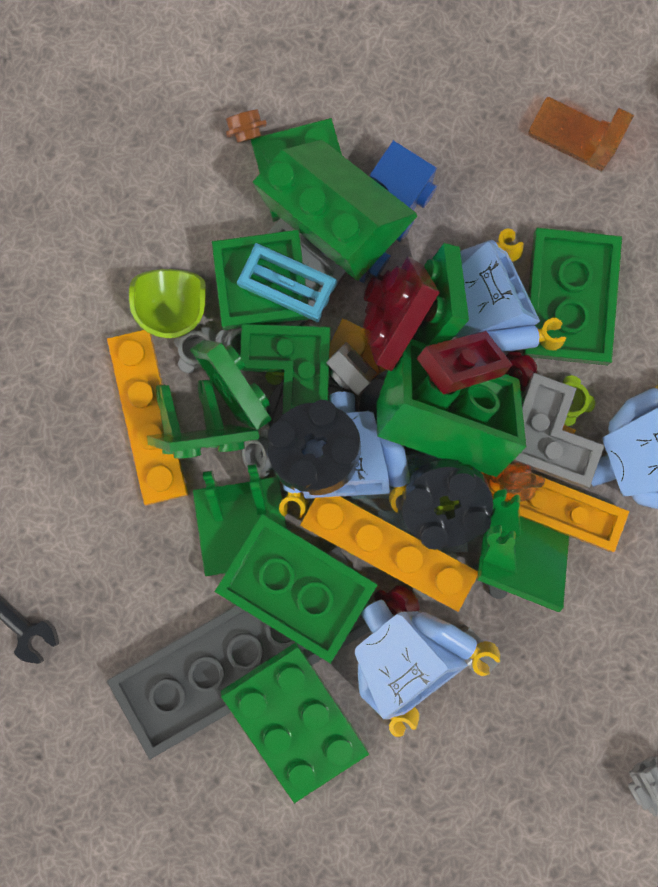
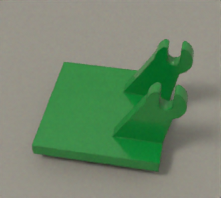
[147,379,259,459]
[193,464,287,576]
[477,489,569,612]

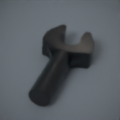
[0,595,59,664]

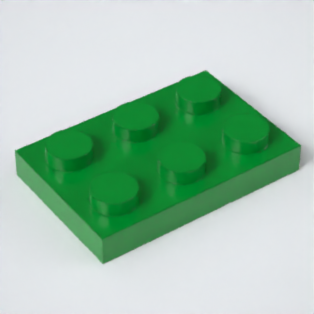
[522,228,622,366]
[214,514,377,664]
[221,642,369,804]

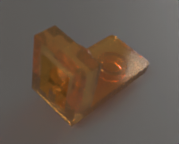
[528,97,634,172]

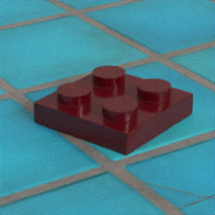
[363,256,440,372]

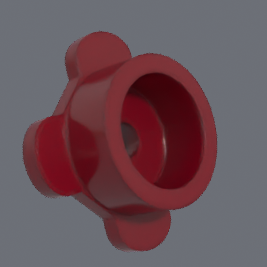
[364,270,392,314]
[374,586,420,616]

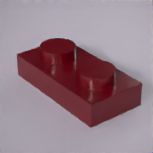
[417,331,512,395]

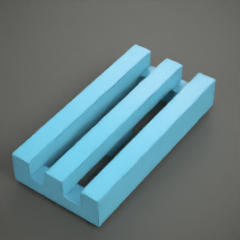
[237,243,337,322]

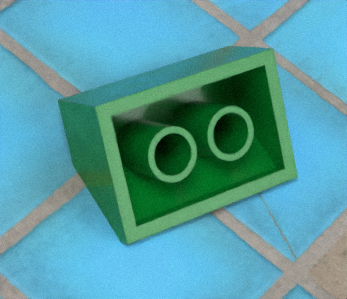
[252,140,417,281]
[377,339,527,477]

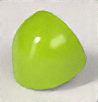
[129,269,206,338]

